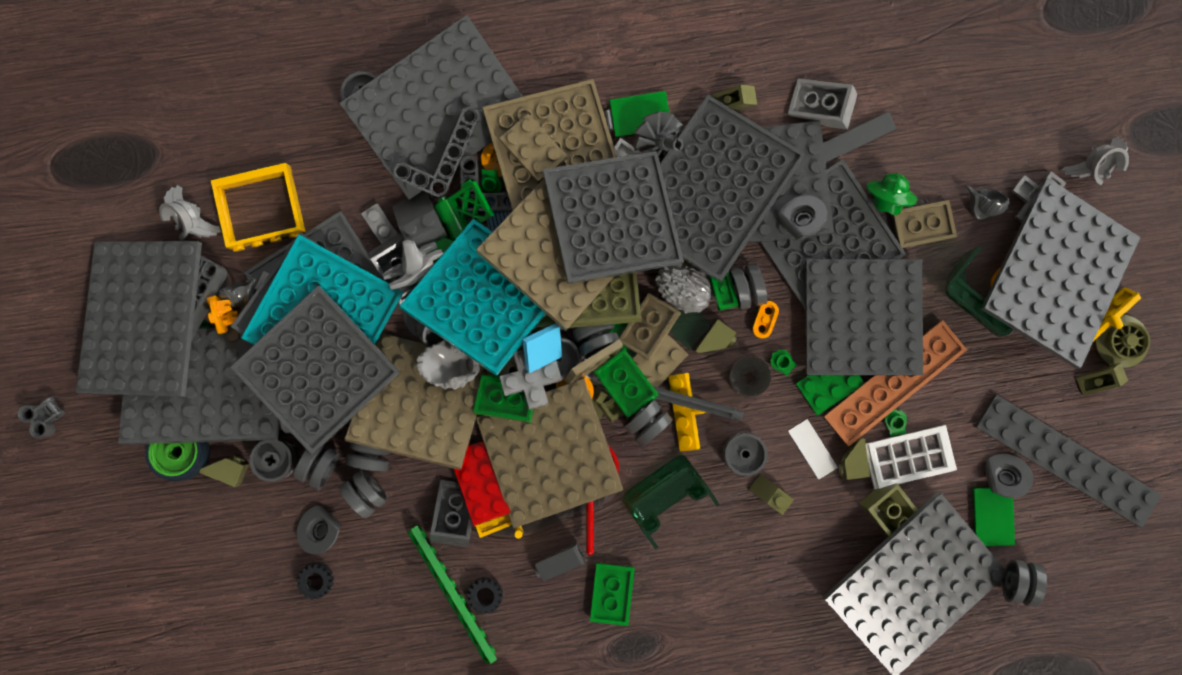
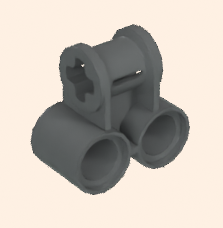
[17,397,66,438]

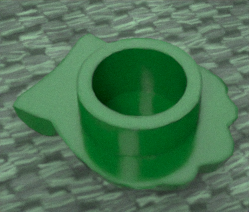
[481,169,501,193]
[770,350,797,376]
[885,409,907,437]

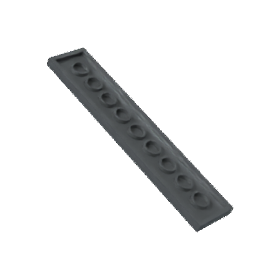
[975,394,1162,528]

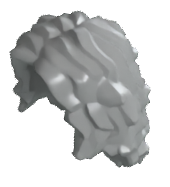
[655,262,714,314]
[416,340,480,390]

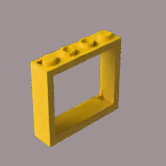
[211,163,306,252]

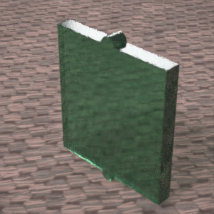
[670,311,712,350]

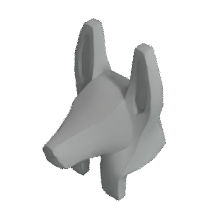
[382,240,443,290]

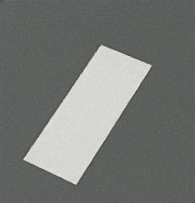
[788,419,838,479]

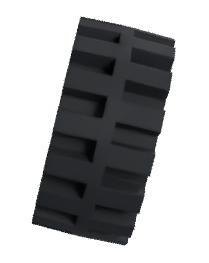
[296,562,334,600]
[467,577,503,614]

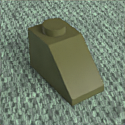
[711,85,757,111]
[694,320,737,353]
[1076,363,1128,396]
[838,437,870,480]
[199,455,249,487]
[748,474,794,515]

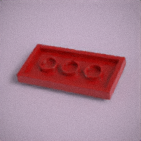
[454,441,511,527]

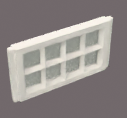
[866,425,957,489]

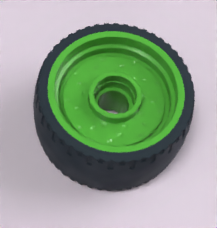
[145,442,210,481]

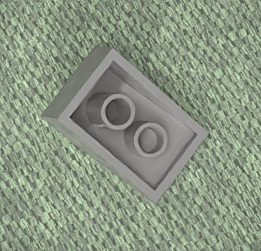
[788,79,857,130]

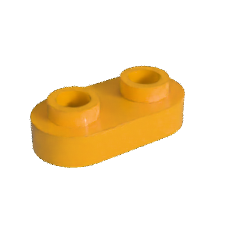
[752,301,779,339]

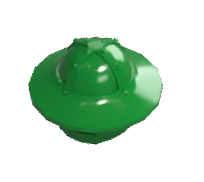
[867,173,918,215]

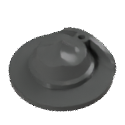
[778,195,828,239]
[985,454,1033,498]
[297,506,341,555]

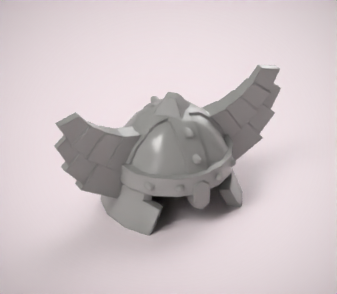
[1061,137,1129,185]
[159,185,221,240]

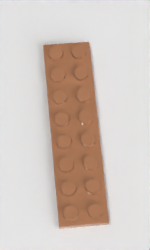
[823,320,967,447]

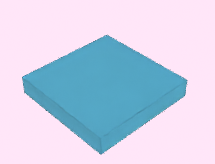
[522,323,562,373]

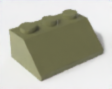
[859,483,917,538]

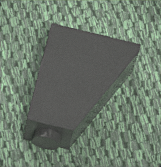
[534,540,585,582]

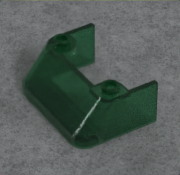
[945,246,1013,337]
[623,455,720,549]

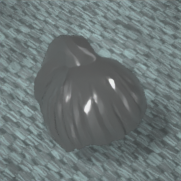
[967,186,1009,220]
[218,278,257,310]

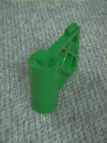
[434,179,494,241]

